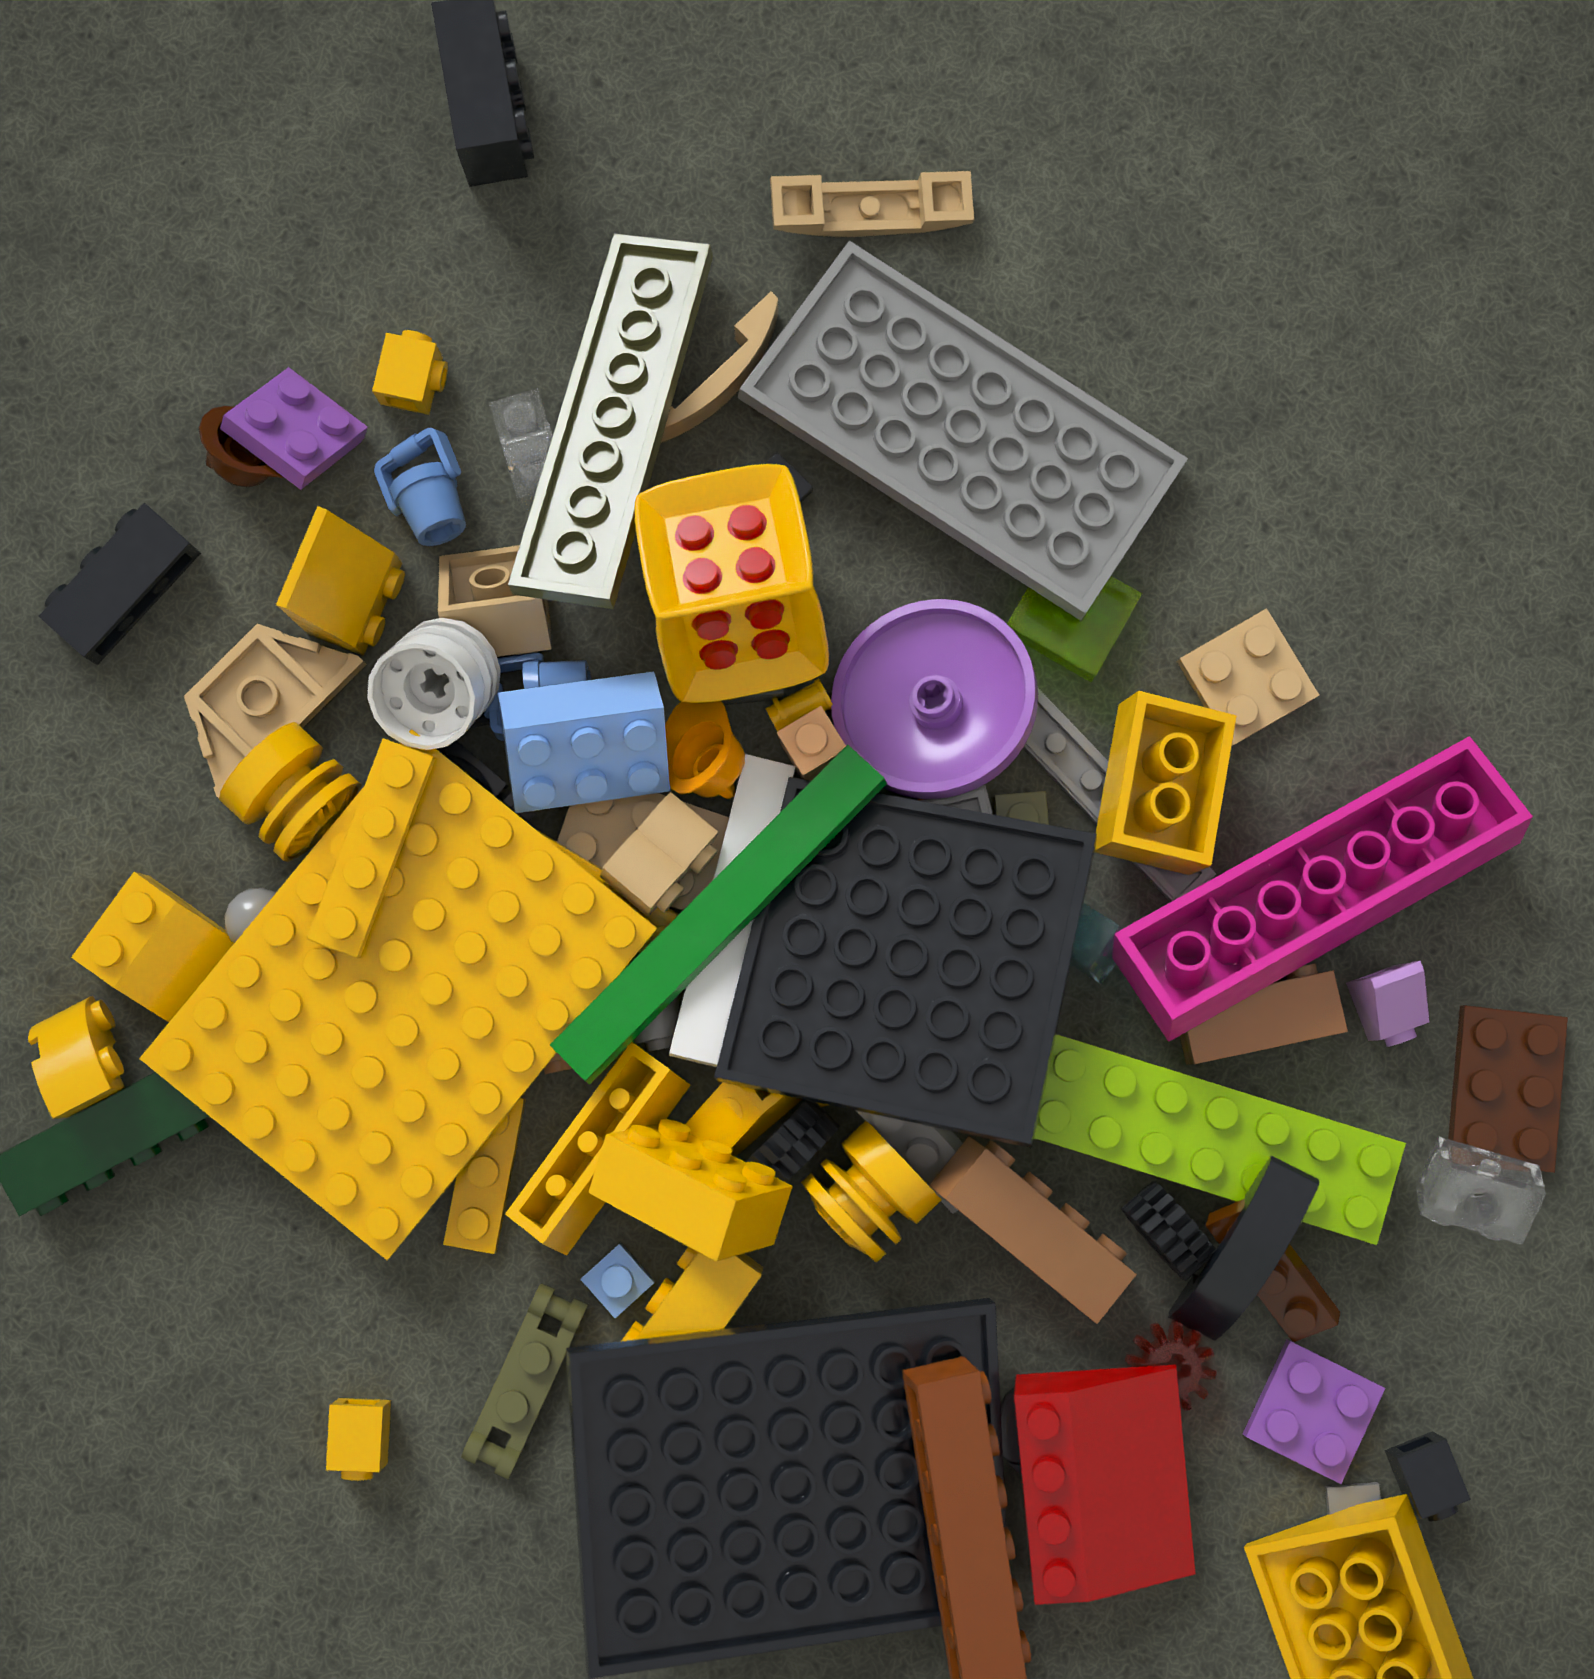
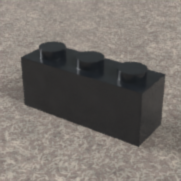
[38,503,201,665]

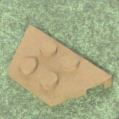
[184,624,367,798]

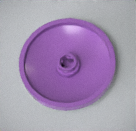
[831,599,1038,799]

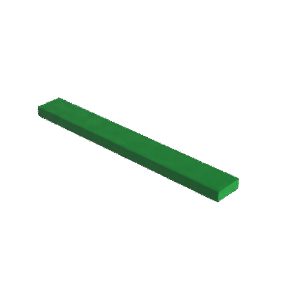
[550,745,887,1085]

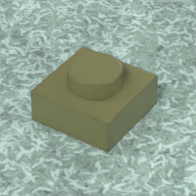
[993,791,1049,825]

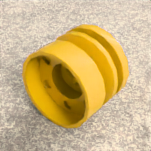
[219,722,362,862]
[801,1121,941,1263]

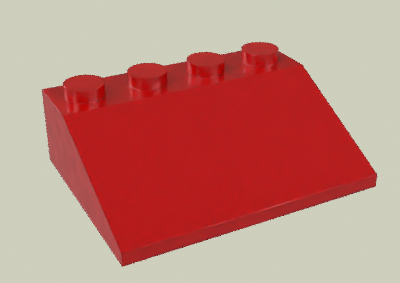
[1014,1364,1195,1605]

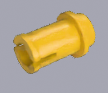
[765,678,833,732]

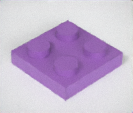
[220,367,368,490]
[1243,1339,1385,1484]

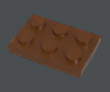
[1446,1005,1568,1173]

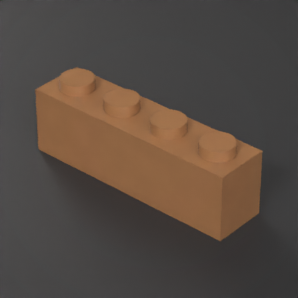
[929,1136,1137,1324]

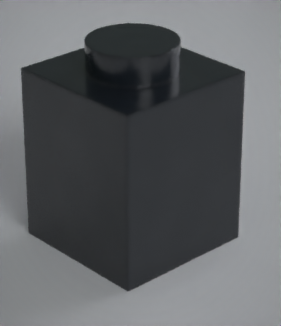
[1384,1431,1471,1521]

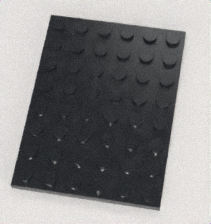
[566,1298,1006,1679]

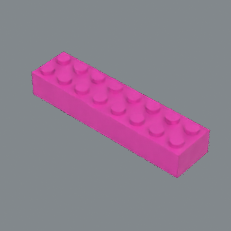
[1112,736,1533,1042]

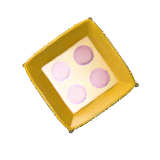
[634,464,829,703]

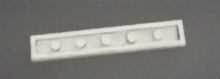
[669,754,796,1067]

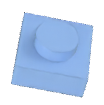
[581,1243,655,1318]

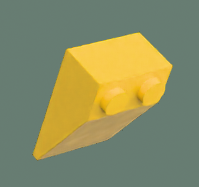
[276,506,405,656]
[71,872,234,1022]

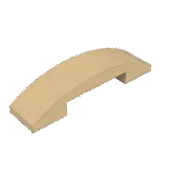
[770,171,974,237]
[661,291,778,442]

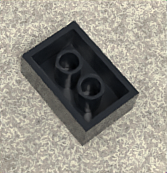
[431,0,534,187]

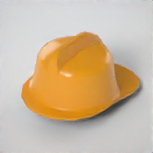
[665,701,745,799]

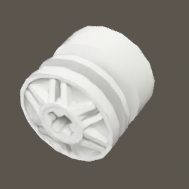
[367,617,501,750]

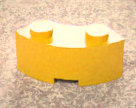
[28,996,125,1119]

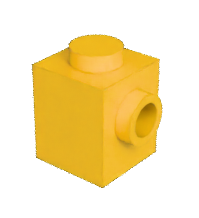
[372,330,448,415]

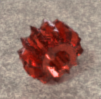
[1125,1321,1217,1411]

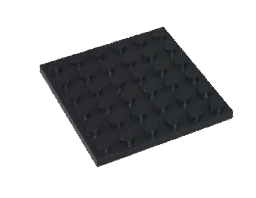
[714,777,1097,1148]

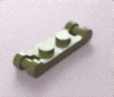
[461,1283,588,1480]

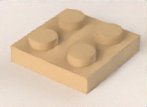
[1177,608,1319,747]

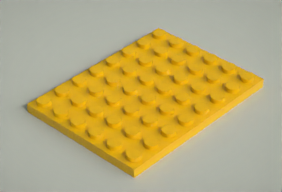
[139,729,658,1260]

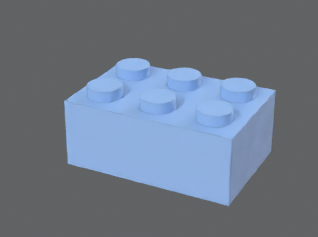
[498,671,670,813]

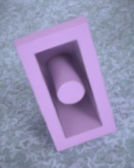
[1346,961,1429,1047]

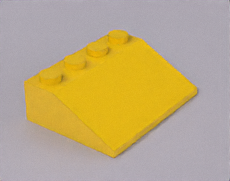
[1244,1494,1474,1679]

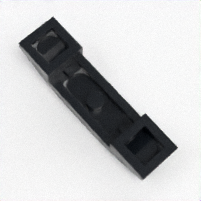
[1168,1155,1319,1341]

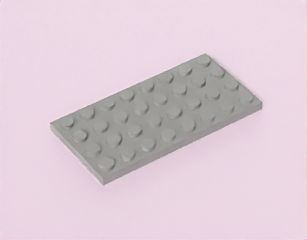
[737,240,1188,621]

